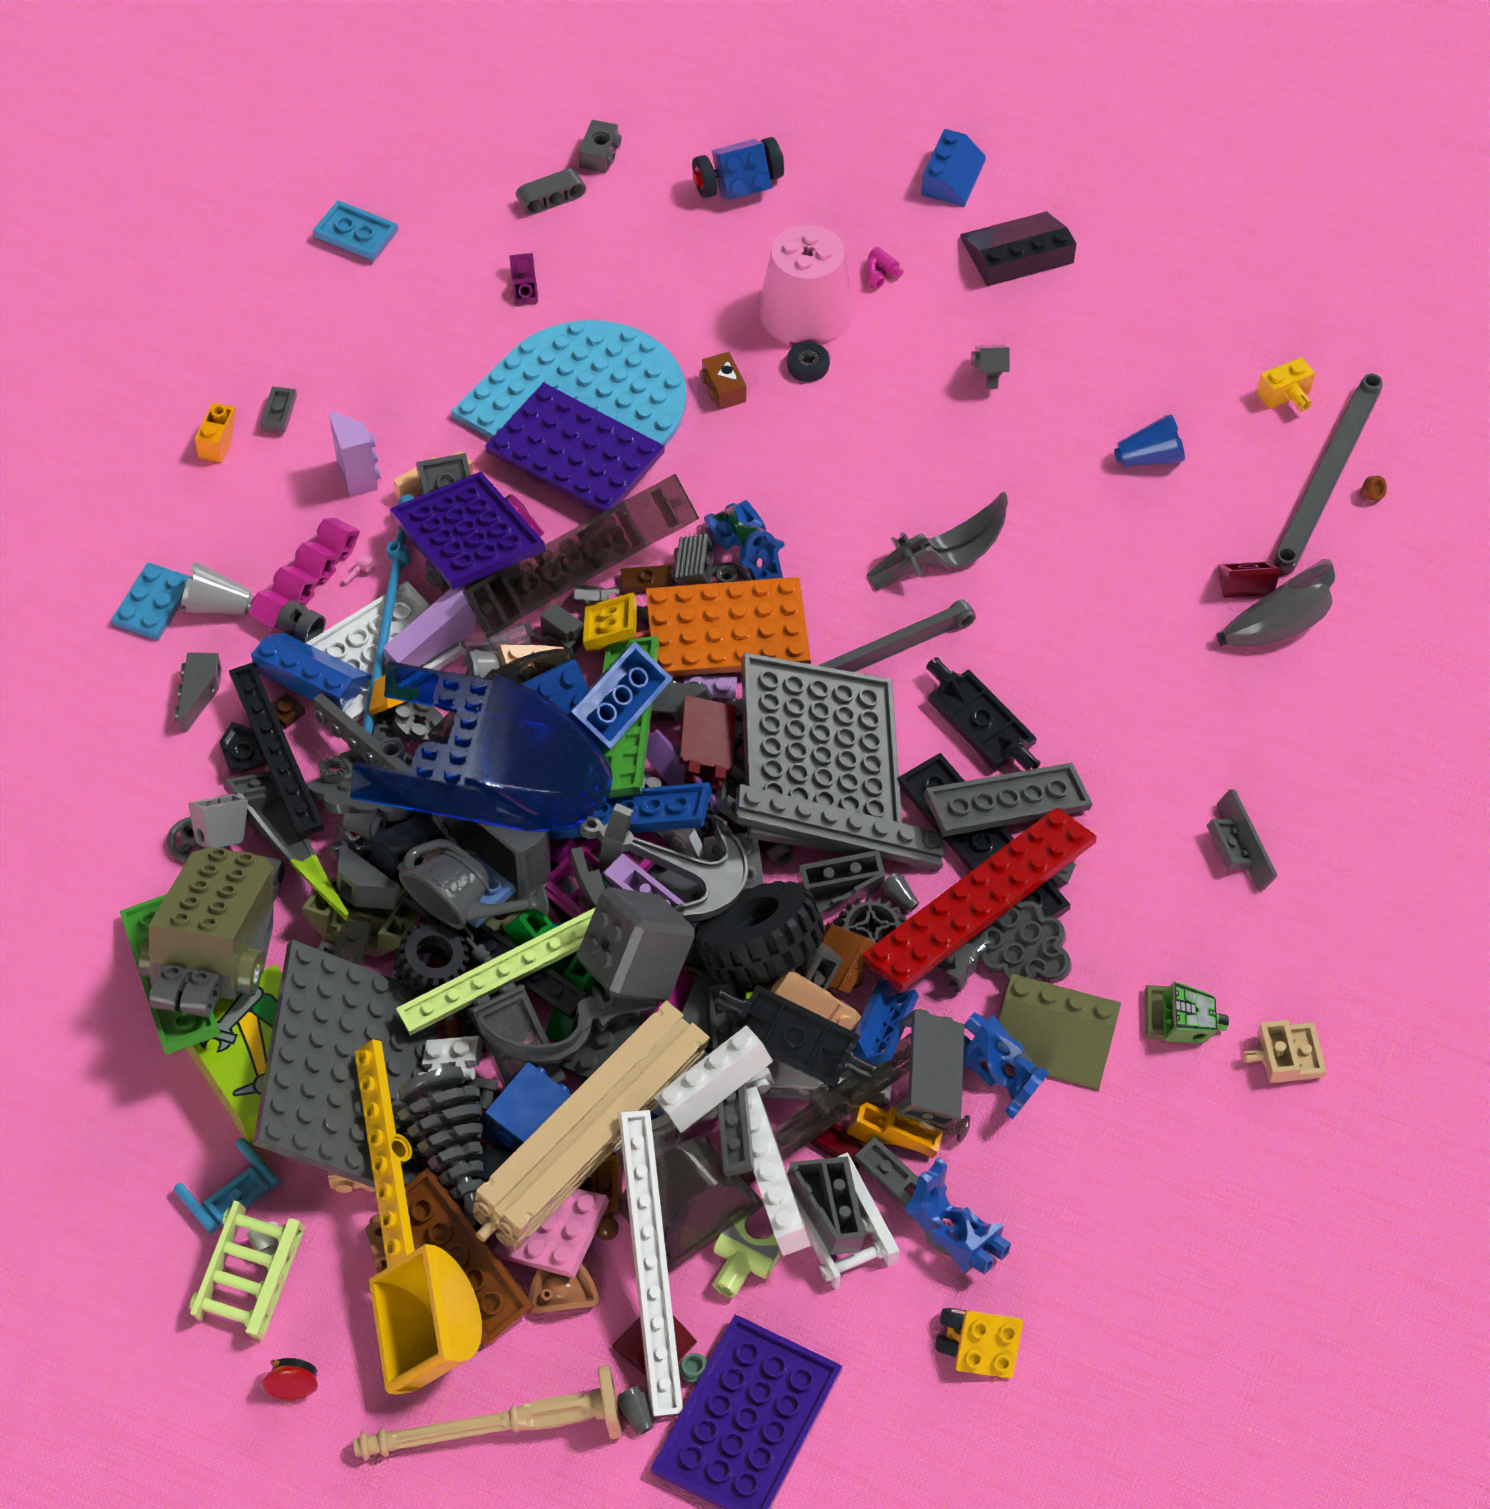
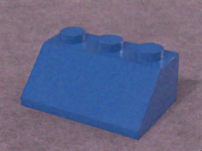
[921,128,986,207]

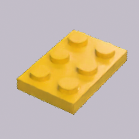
[583,592,637,651]

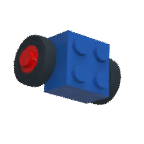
[692,137,784,200]

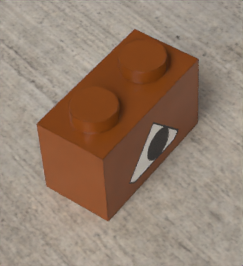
[699,351,746,410]

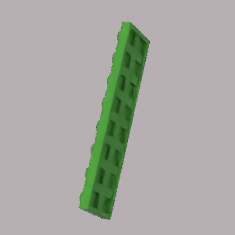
[586,636,660,800]

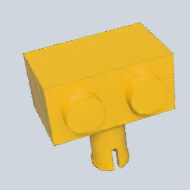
[1256,357,1315,412]

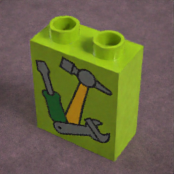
[185,964,282,1147]

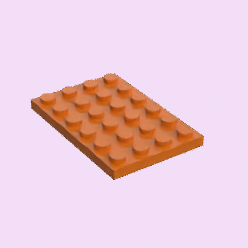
[646,577,811,677]

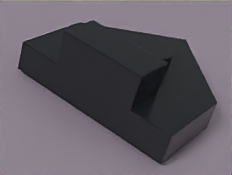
[219,722,267,776]

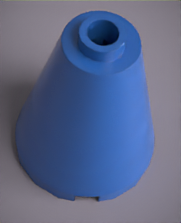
[1114,414,1185,467]

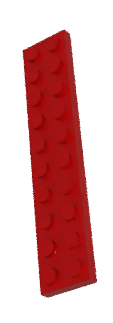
[863,807,1097,992]

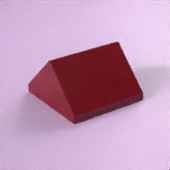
[1218,561,1280,598]

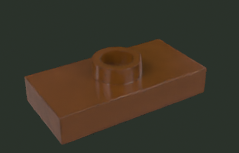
[621,565,674,594]

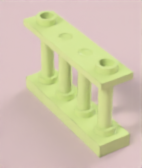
[190,1200,306,1341]

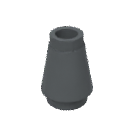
[342,813,386,840]
[880,872,920,914]
[617,1386,654,1435]

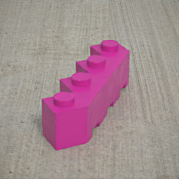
[249,518,360,628]

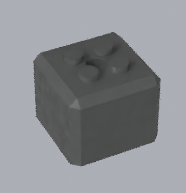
[577,887,695,1003]

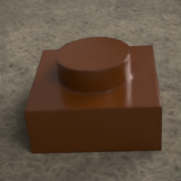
[272,693,306,729]

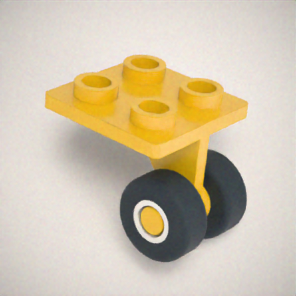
[935,1308,1023,1378]

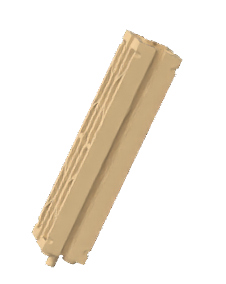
[473,1000,710,1251]

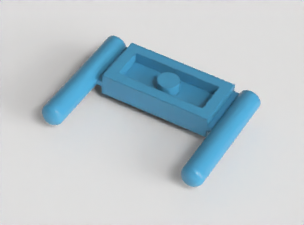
[173,1138,281,1234]

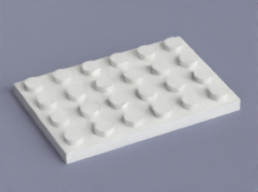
[306,581,468,722]

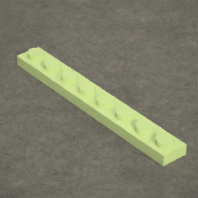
[396,908,595,1035]

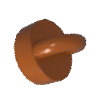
[1359,476,1387,500]

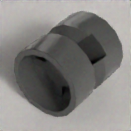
[276,600,326,643]

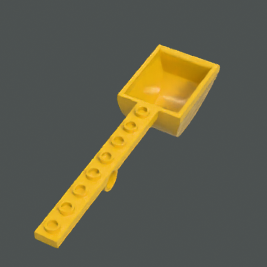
[355,1039,482,1395]

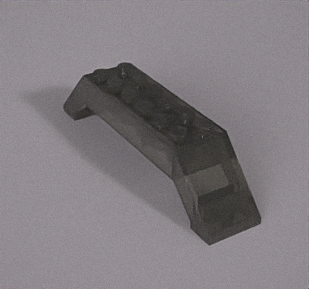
[462,473,700,638]

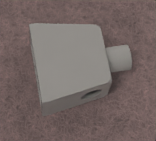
[188,794,248,850]

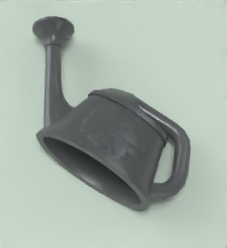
[399,839,549,929]

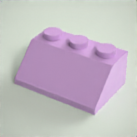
[328,411,381,497]

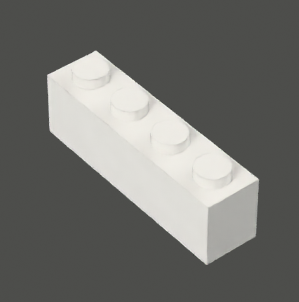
[654,1025,773,1133]

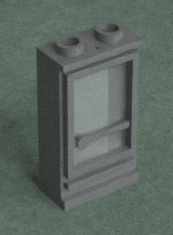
[467,982,566,1090]

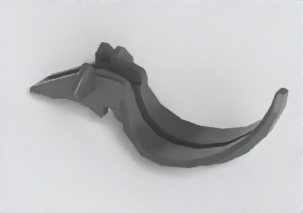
[867,492,1008,591]
[475,987,657,1065]

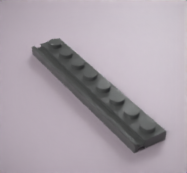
[735,784,944,871]

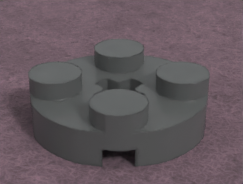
[392,698,447,747]

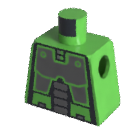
[1162,981,1229,1043]

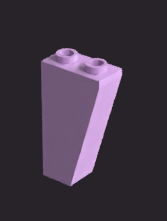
[383,588,477,678]
[604,853,699,948]

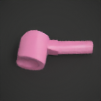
[342,555,375,585]

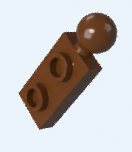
[591,1154,623,1240]

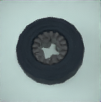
[787,342,830,382]

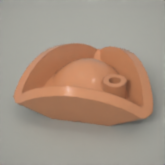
[529,1264,599,1314]

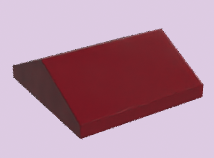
[612,1315,697,1377]

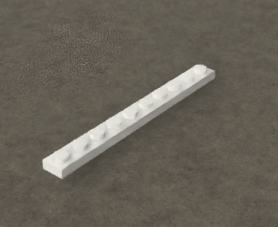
[618,1110,683,1417]

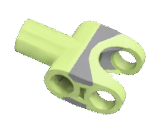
[712,1207,781,1298]

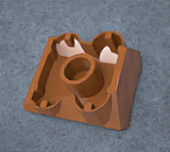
[822,922,875,993]

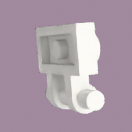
[418,1036,483,1083]

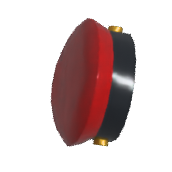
[263,1358,318,1400]

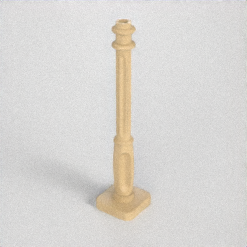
[353,1365,622,1460]

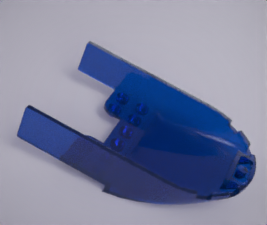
[350,661,613,831]

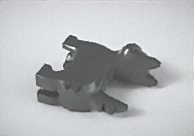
[926,932,991,993]

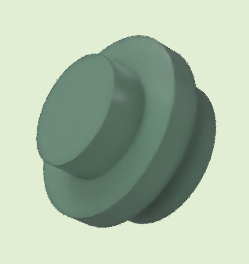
[679,1353,708,1383]

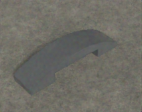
[715,750,747,828]

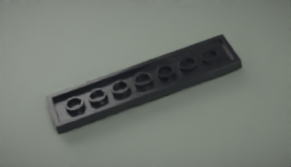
[897,752,1071,918]

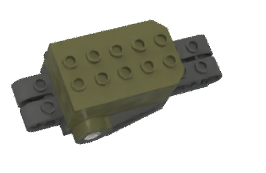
[139,847,285,1017]

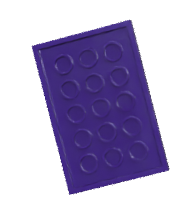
[485,382,665,517]
[390,471,546,590]
[651,1314,843,1509]

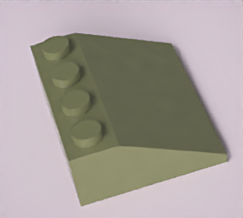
[999,974,1121,1091]

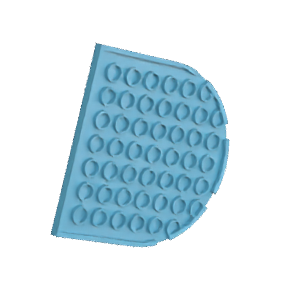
[451,320,686,446]

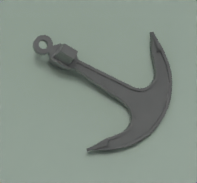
[579,803,748,922]

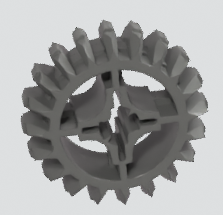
[835,896,906,968]

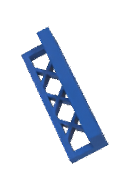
[854,979,919,1064]

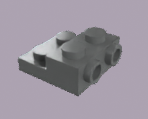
[416,453,470,496]

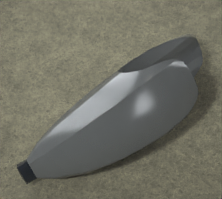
[1216,559,1335,646]

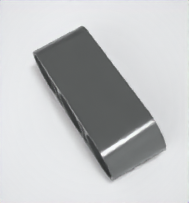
[516,168,586,215]

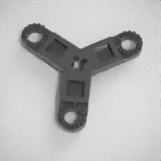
[319,707,439,788]

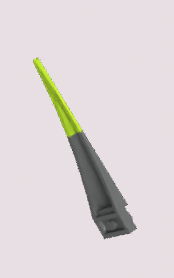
[224,771,349,921]

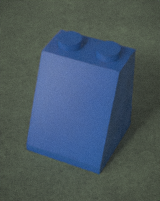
[481,1061,571,1153]

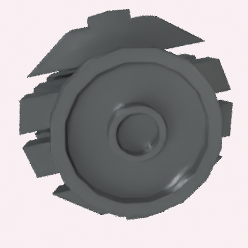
[394,1066,483,1216]

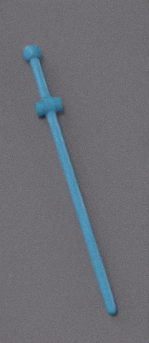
[362,494,414,735]

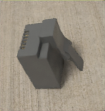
[527,602,584,659]

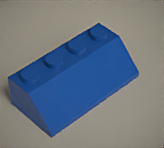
[251,633,371,712]
[560,642,673,751]

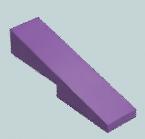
[646,729,723,817]

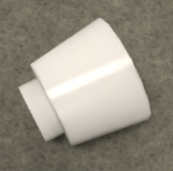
[246,1222,279,1255]

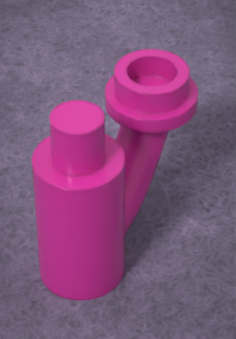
[866,246,904,289]

